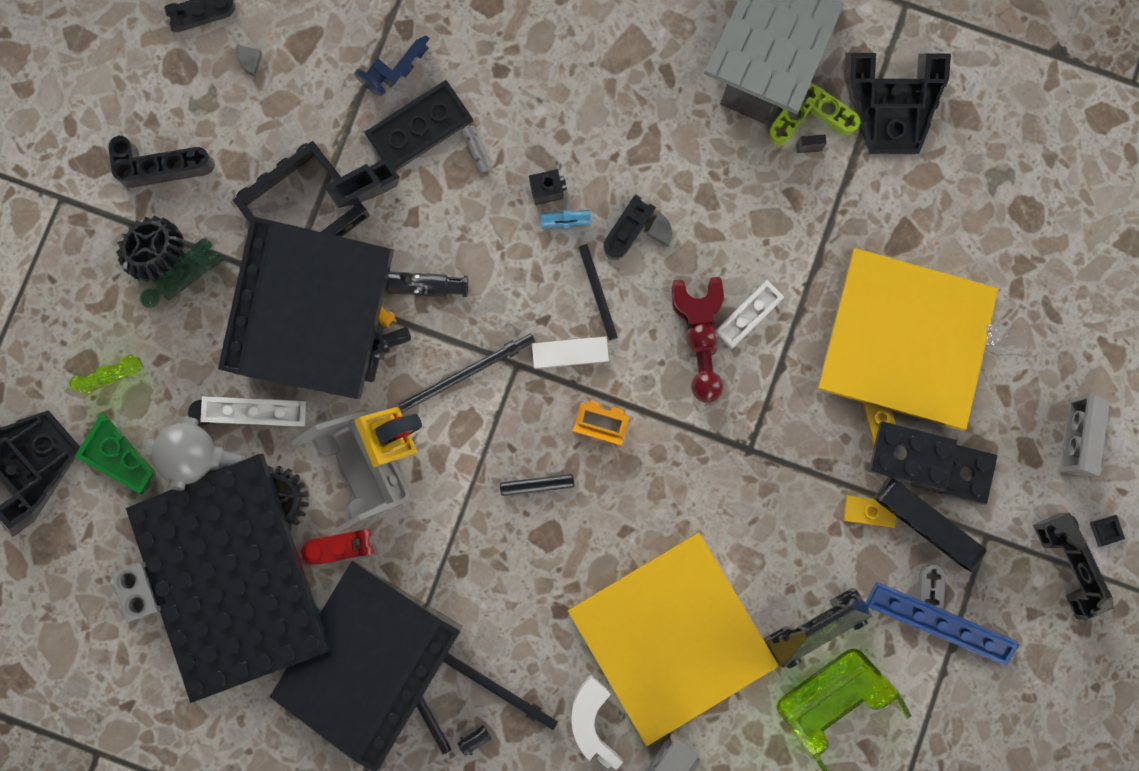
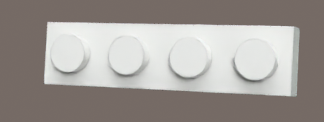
[201,396,307,427]

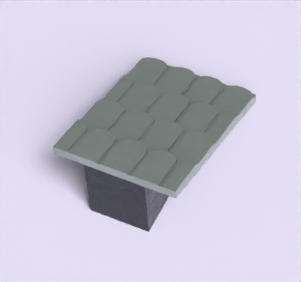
[704,0,844,124]

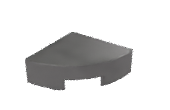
[236,44,262,76]
[647,212,672,247]

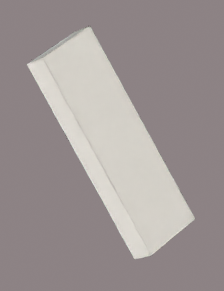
[716,280,785,350]
[532,336,609,369]

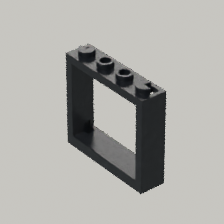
[233,141,370,237]

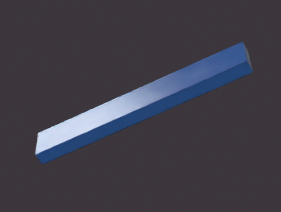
[865,582,1019,666]

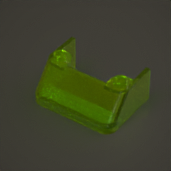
[777,649,912,771]

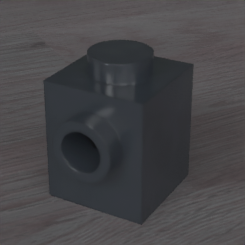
[529,169,567,205]

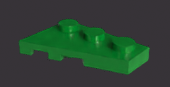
[74,413,156,495]

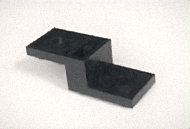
[868,421,998,505]

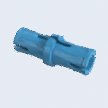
[541,209,591,229]

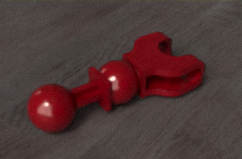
[671,277,724,403]

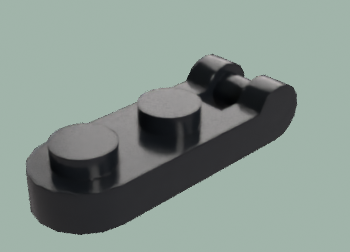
[164,0,235,32]
[603,194,657,260]

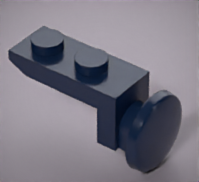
[354,35,430,96]

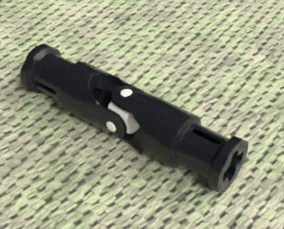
[385,271,469,297]

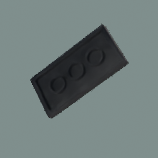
[364,80,473,171]

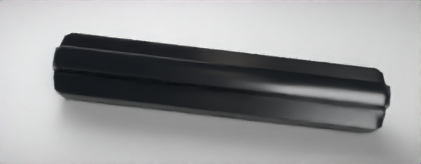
[500,474,575,496]

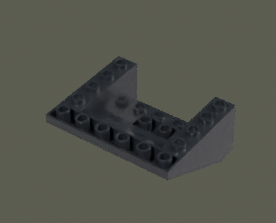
[218,215,394,399]
[269,560,463,771]

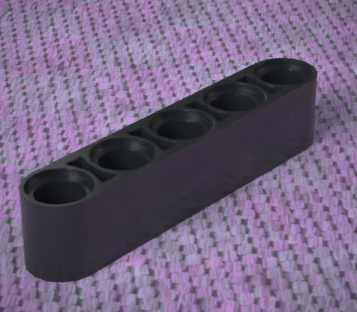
[873,477,987,572]

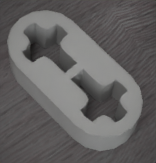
[917,565,945,609]

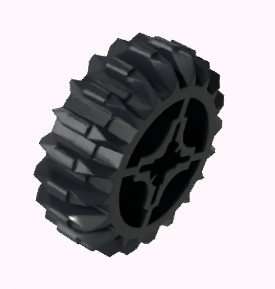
[116,215,186,282]
[268,466,309,531]

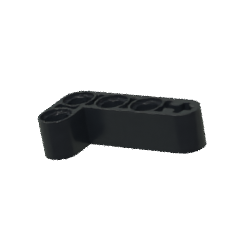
[108,136,215,188]

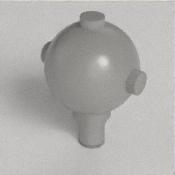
[145,417,245,491]

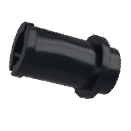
[457,725,492,756]

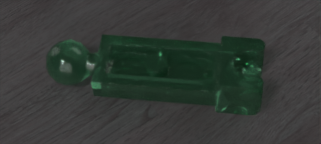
[140,238,224,308]

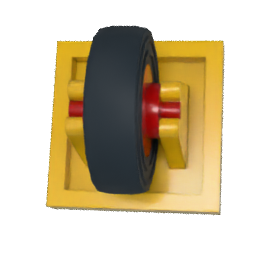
[354,406,422,468]

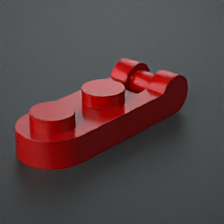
[301,529,374,565]

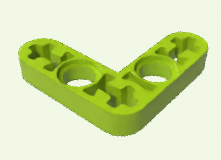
[768,83,860,146]

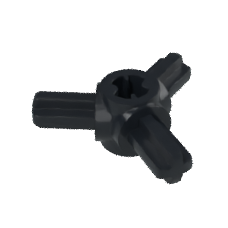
[365,327,411,382]

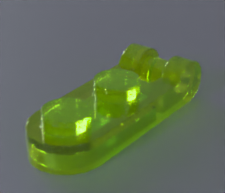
[69,355,144,394]

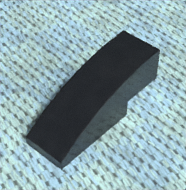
[324,158,400,208]

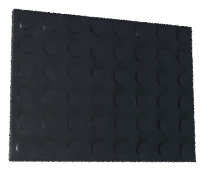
[125,454,331,703]

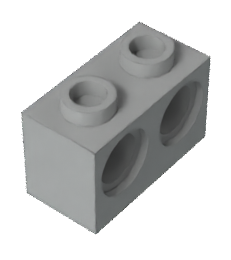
[111,562,161,622]

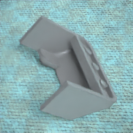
[291,411,409,535]

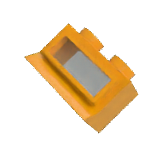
[572,400,630,448]

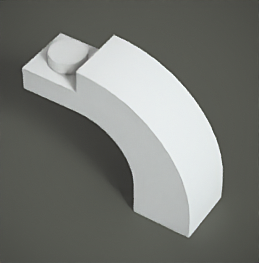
[571,675,623,770]

